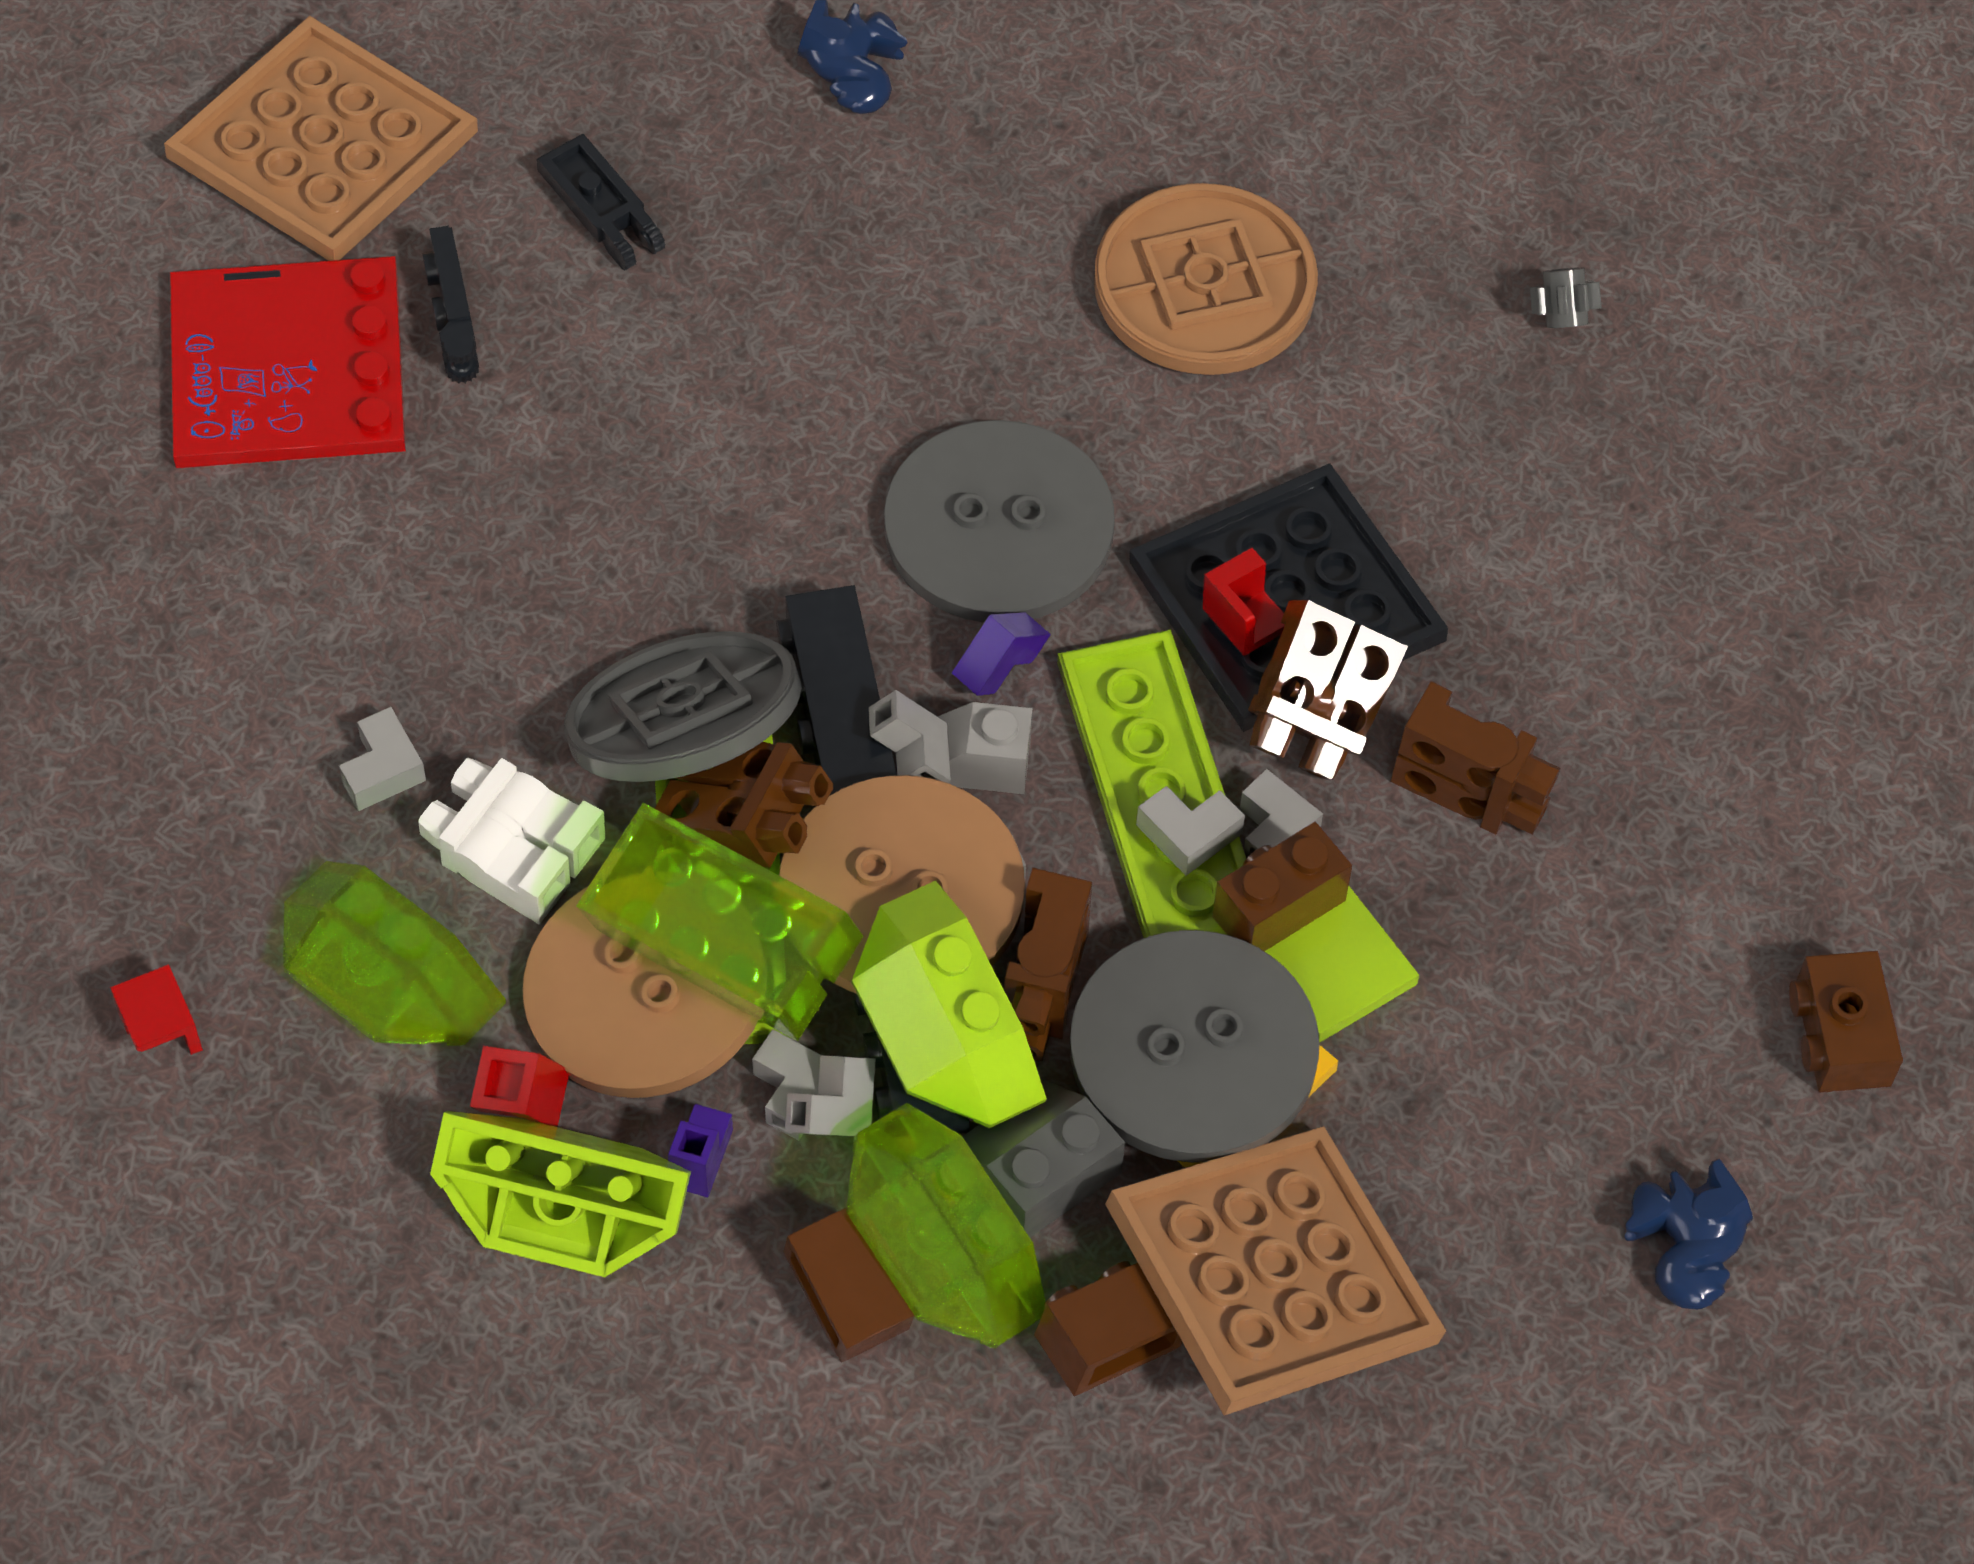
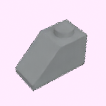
[937,702,1033,794]

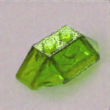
[283,861,506,1046]
[846,1103,1045,1349]

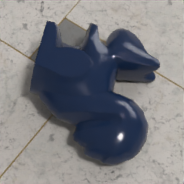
[797,0,908,114]
[1624,1159,1753,1310]

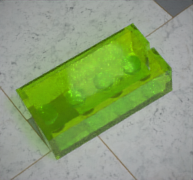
[576,803,864,1041]

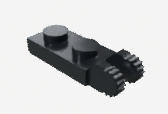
[536,134,666,271]
[422,225,479,384]

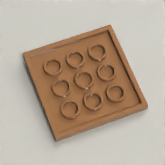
[164,16,478,261]
[1105,1126,1446,1416]

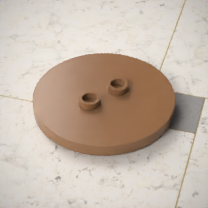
[1094,183,1318,375]
[779,775,1025,994]
[523,867,769,1098]

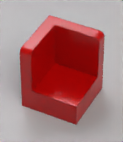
[1202,548,1285,656]
[110,964,203,1055]
[470,1046,569,1127]

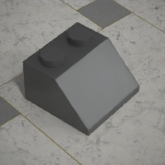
[946,1080,1125,1242]

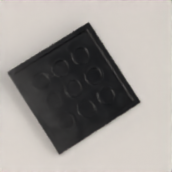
[1129,463,1448,732]

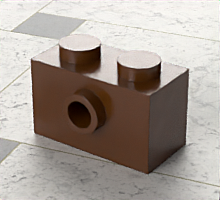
[1212,821,1352,951]
[1789,951,1903,1093]
[783,1203,918,1363]
[1034,1261,1182,1397]

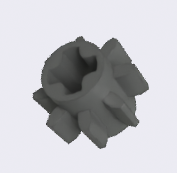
[1530,267,1602,328]

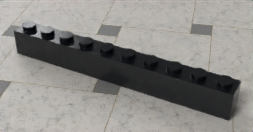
[776,585,970,1145]

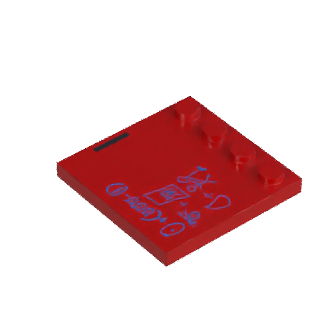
[170,256,406,468]

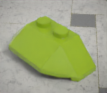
[852,881,1047,1128]
[430,1111,691,1277]

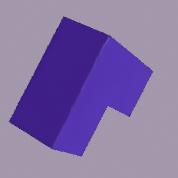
[952,612,1051,696]
[668,1104,733,1198]

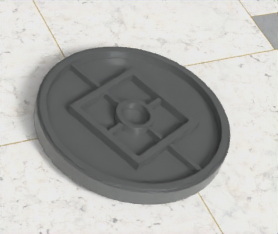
[884,420,1115,622]
[564,631,801,782]
[1070,930,1319,1163]

